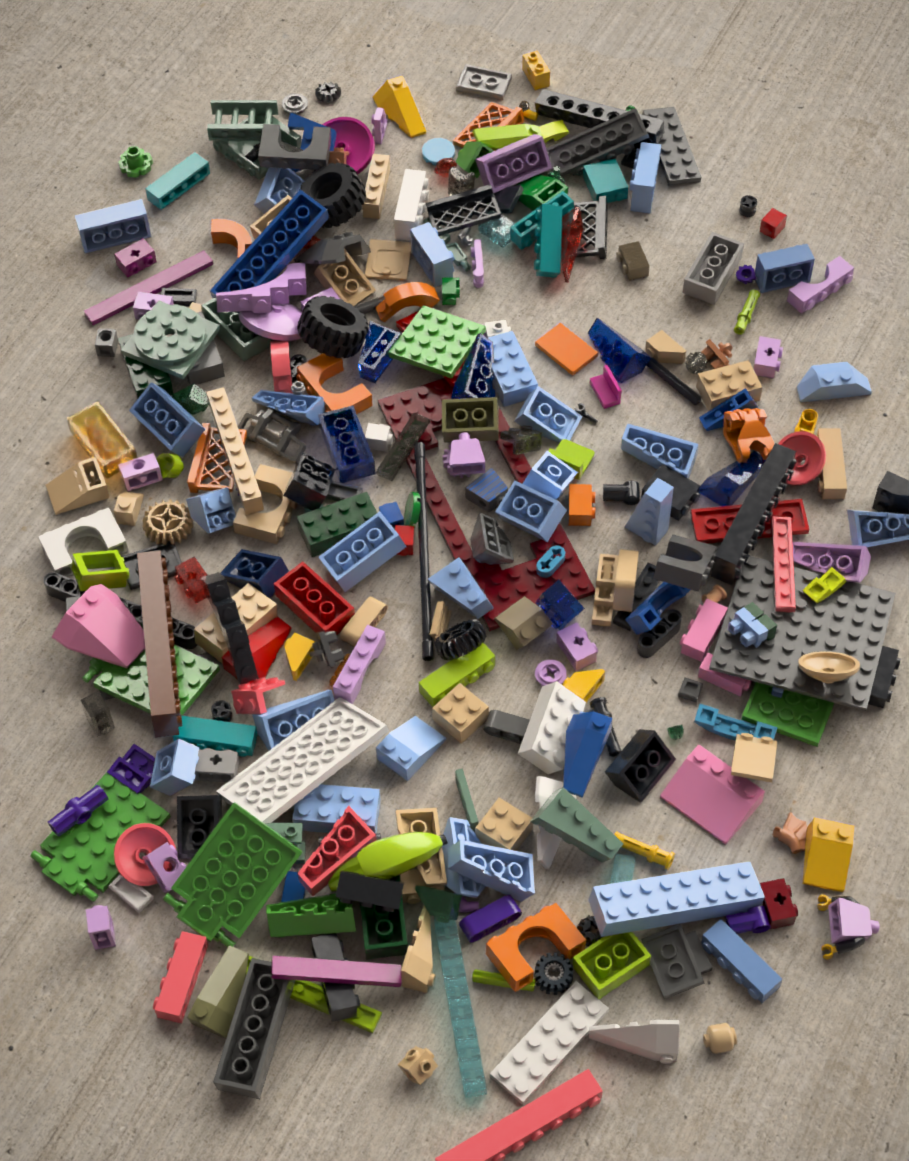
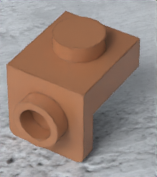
[328,148,349,164]

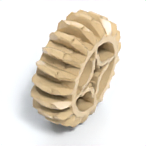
[142,499,193,545]

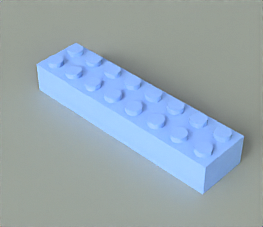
[588,862,765,937]

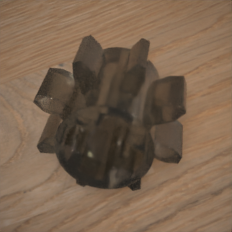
[685,352,708,374]

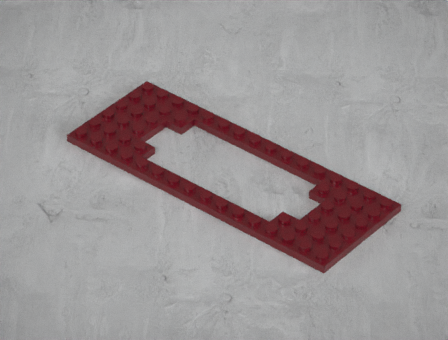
[378,374,595,632]

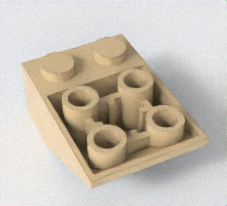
[45,457,109,515]

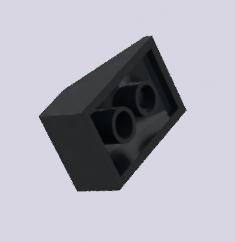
[872,471,909,514]
[177,795,222,859]

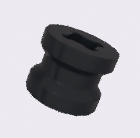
[739,195,757,217]
[211,700,232,722]

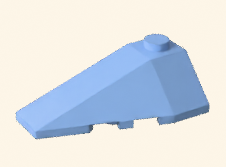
[252,690,334,751]

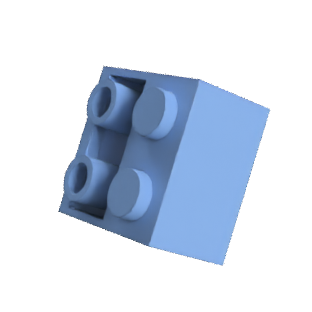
[186,487,236,533]

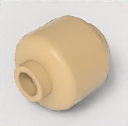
[703,1023,737,1054]

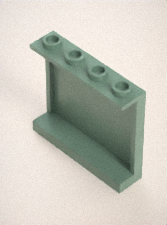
[213,115,302,180]

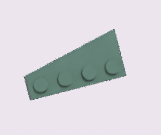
[530,787,623,862]

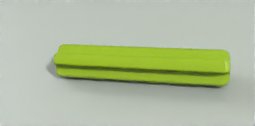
[472,969,536,992]

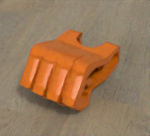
[723,408,774,463]

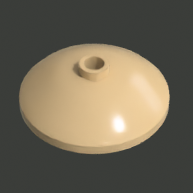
[798,652,860,683]

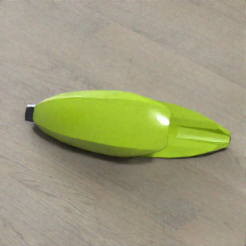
[328,832,448,892]

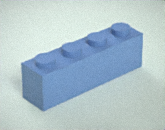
[701,919,782,1003]

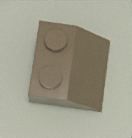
[494,596,553,650]

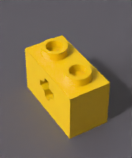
[522,50,550,90]

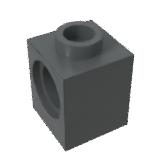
[95,328,118,357]

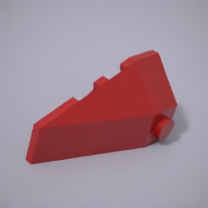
[221,616,292,684]

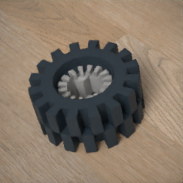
[534,952,573,995]

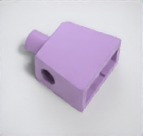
[449,433,485,476]

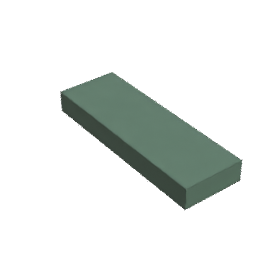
[455,768,479,832]

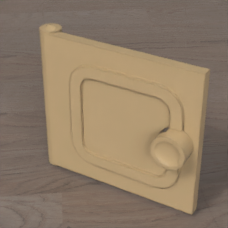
[365,239,411,281]

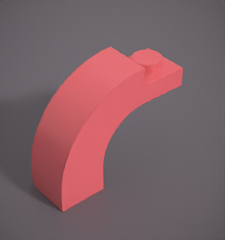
[270,340,293,393]

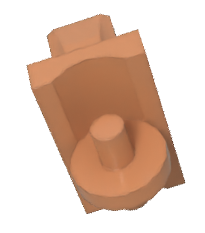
[701,339,733,369]

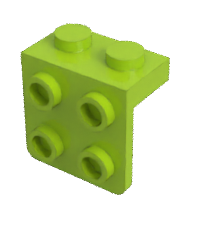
[548,439,595,480]

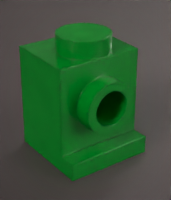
[442,277,460,305]

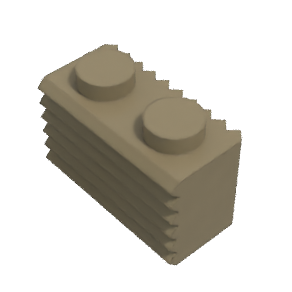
[616,241,650,281]

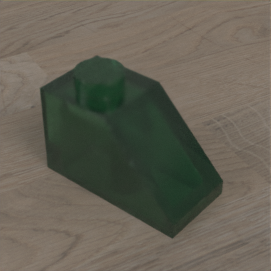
[172,383,209,415]
[415,885,462,923]

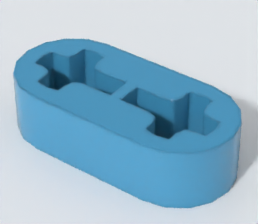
[536,546,565,578]

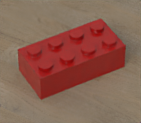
[274,561,355,635]

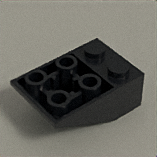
[283,452,336,511]

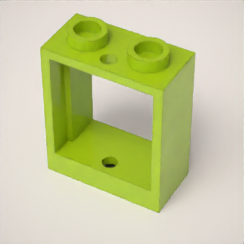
[71,550,129,591]

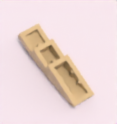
[591,554,619,627]

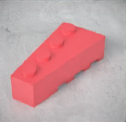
[298,805,377,896]

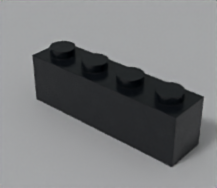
[311,933,360,1022]

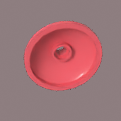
[778,431,826,486]
[114,823,176,886]

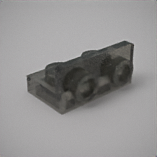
[448,166,475,196]

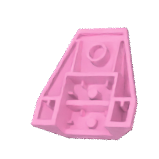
[52,584,145,668]

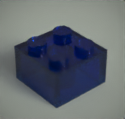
[535,579,585,630]

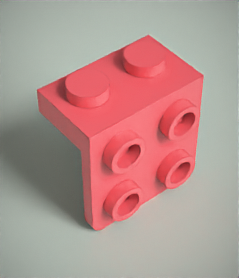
[231,677,285,714]

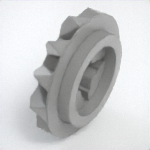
[282,93,308,114]

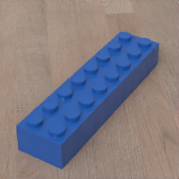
[210,189,329,313]

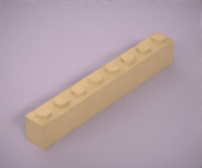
[206,387,264,515]

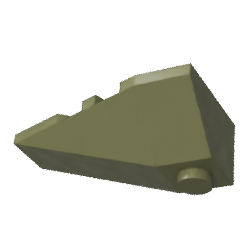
[187,945,249,1039]

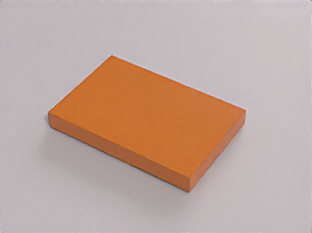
[535,323,598,376]

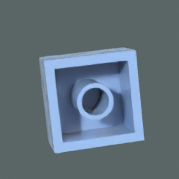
[523,451,578,500]
[150,739,199,796]

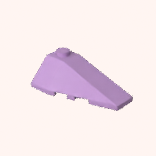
[792,542,871,583]

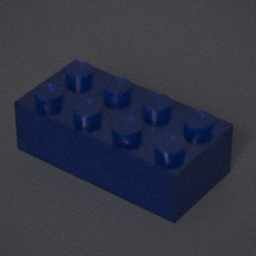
[318,405,376,483]

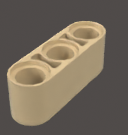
[340,596,388,647]

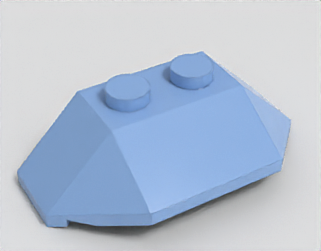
[797,362,872,403]
[442,817,486,898]

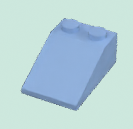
[514,386,582,443]
[376,716,446,781]

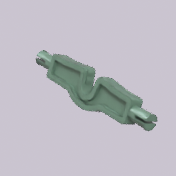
[423,217,472,271]

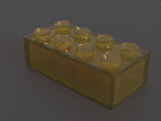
[66,401,138,479]

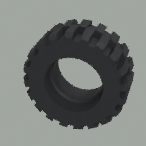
[299,163,366,228]
[297,296,369,358]

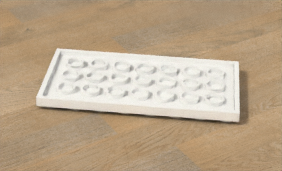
[216,697,389,823]

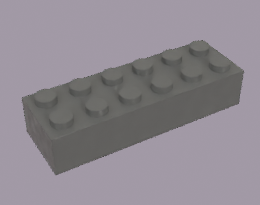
[213,958,296,1100]

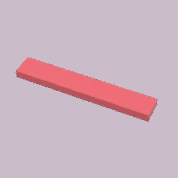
[771,516,796,613]

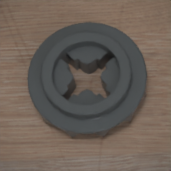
[315,81,341,102]

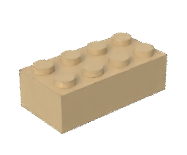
[194,583,277,664]

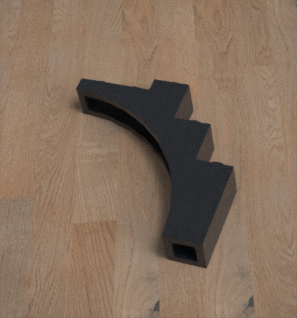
[200,572,259,684]

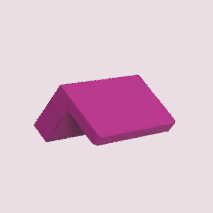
[589,365,622,409]

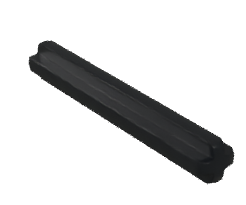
[646,357,702,405]

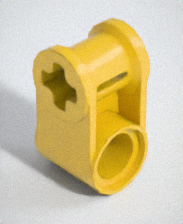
[794,409,818,434]

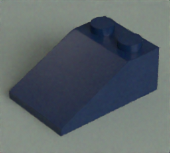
[220,549,289,598]

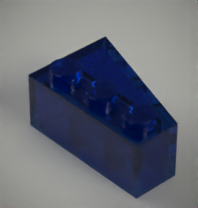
[358,321,401,384]

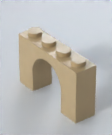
[233,464,298,544]

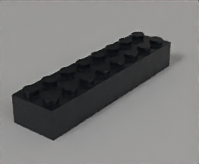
[711,443,797,585]

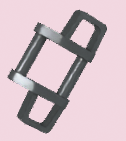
[238,408,306,463]

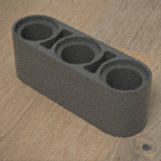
[483,710,530,744]

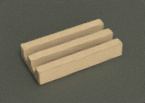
[430,601,451,641]

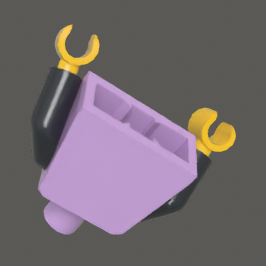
[817,894,880,960]

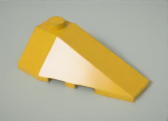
[373,76,426,138]

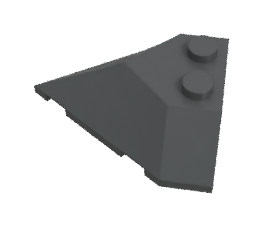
[294,232,371,264]

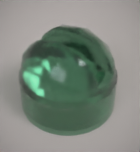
[667,724,684,740]

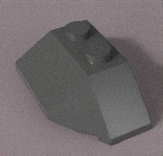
[470,513,514,565]

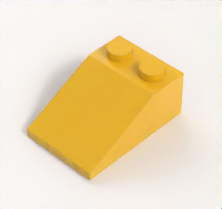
[802,817,854,892]

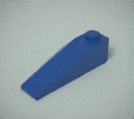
[563,711,613,798]

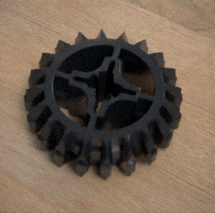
[434,619,487,660]

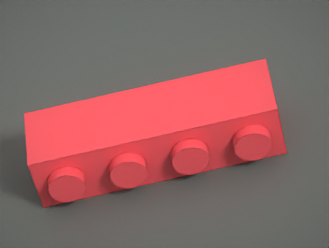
[153,931,208,1024]

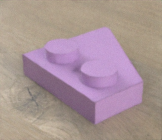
[371,108,388,144]

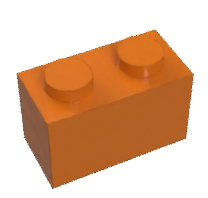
[569,484,595,526]

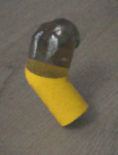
[519,101,538,121]

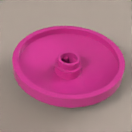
[316,117,375,175]

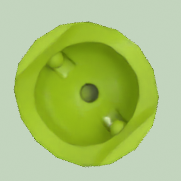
[156,453,184,478]

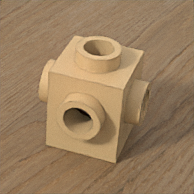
[398,1046,438,1085]

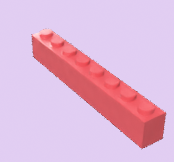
[435,1069,603,1161]

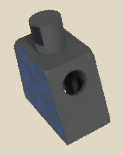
[465,468,508,512]

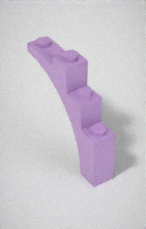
[216,263,307,313]

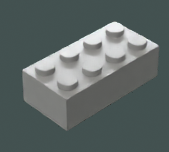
[682,232,744,305]

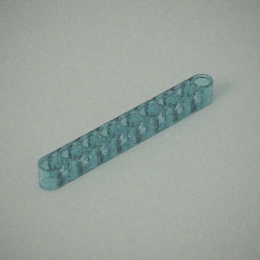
[433,913,487,1099]

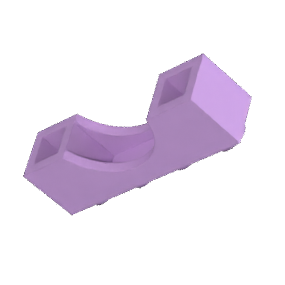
[787,256,854,314]
[333,625,386,704]

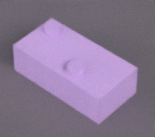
[475,134,552,193]

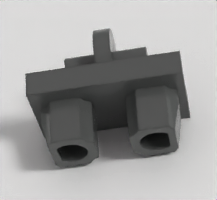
[309,631,344,667]

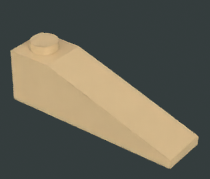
[395,808,447,886]
[401,902,436,993]

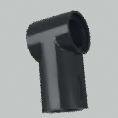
[603,480,640,505]

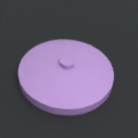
[239,303,302,341]

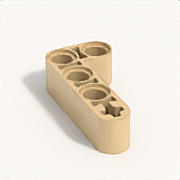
[613,549,639,612]

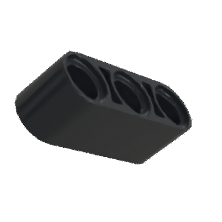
[637,609,682,658]

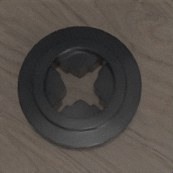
[577,915,604,947]

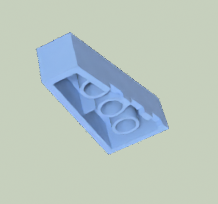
[629,142,661,214]
[625,478,674,546]

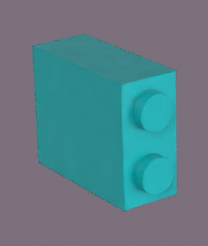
[583,158,629,203]

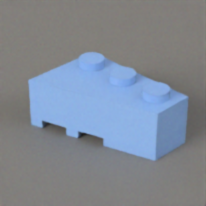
[428,557,494,619]

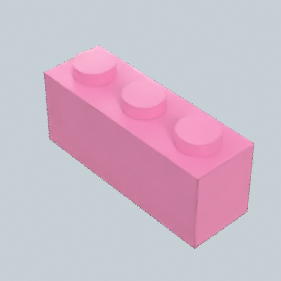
[680,599,728,662]

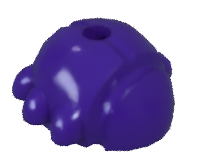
[736,265,757,284]

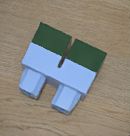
[728,602,777,648]

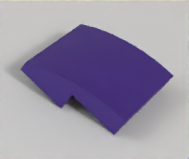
[107,744,155,794]

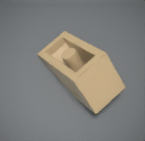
[645,330,686,364]
[114,491,144,526]

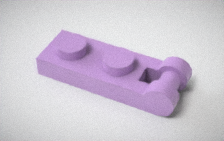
[471,239,484,288]

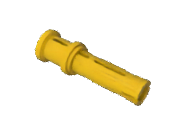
[614,831,675,870]

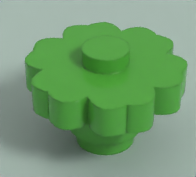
[118,146,153,178]

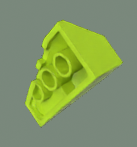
[473,124,543,150]

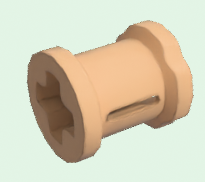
[702,584,727,603]

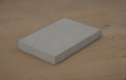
[456,64,512,100]

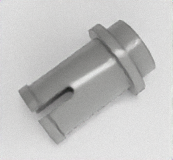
[291,381,305,395]

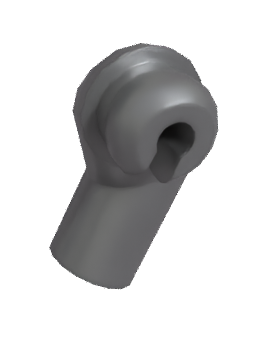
[458,227,473,246]

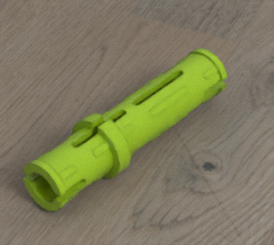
[734,289,760,335]

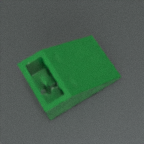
[515,174,569,211]

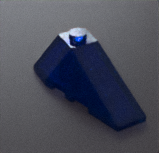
[588,318,651,383]

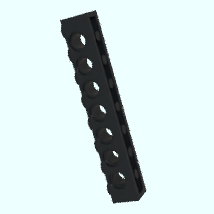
[535,89,665,144]

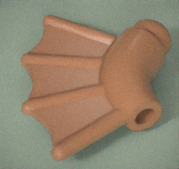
[772,812,807,854]

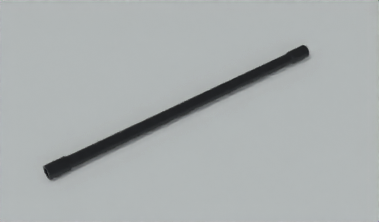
[414,442,434,661]

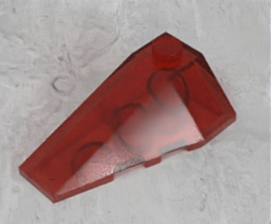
[561,207,584,283]

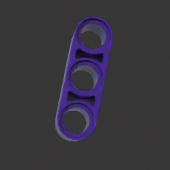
[459,895,522,943]

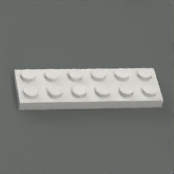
[490,981,609,1105]

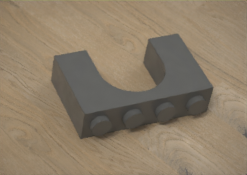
[258,124,332,170]
[653,534,717,591]

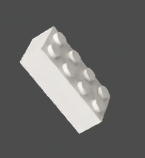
[394,169,429,242]
[518,681,586,774]

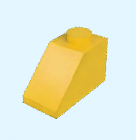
[284,632,315,681]
[562,669,605,703]

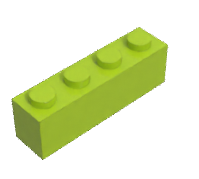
[418,643,495,707]

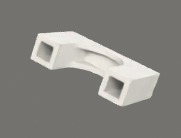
[38,508,129,577]

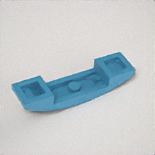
[694,704,777,741]

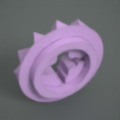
[535,660,566,686]

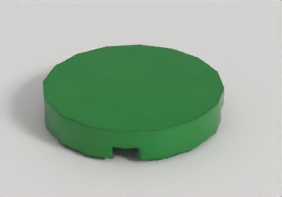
[404,492,421,529]

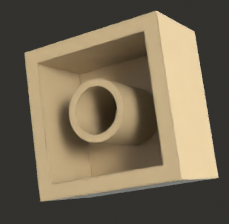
[432,683,489,744]
[475,798,533,851]

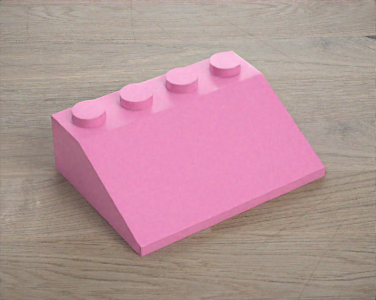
[660,745,765,845]

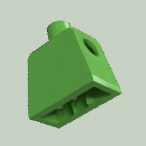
[456,141,494,179]

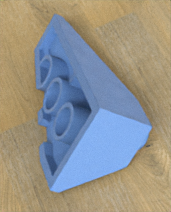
[252,390,326,425]

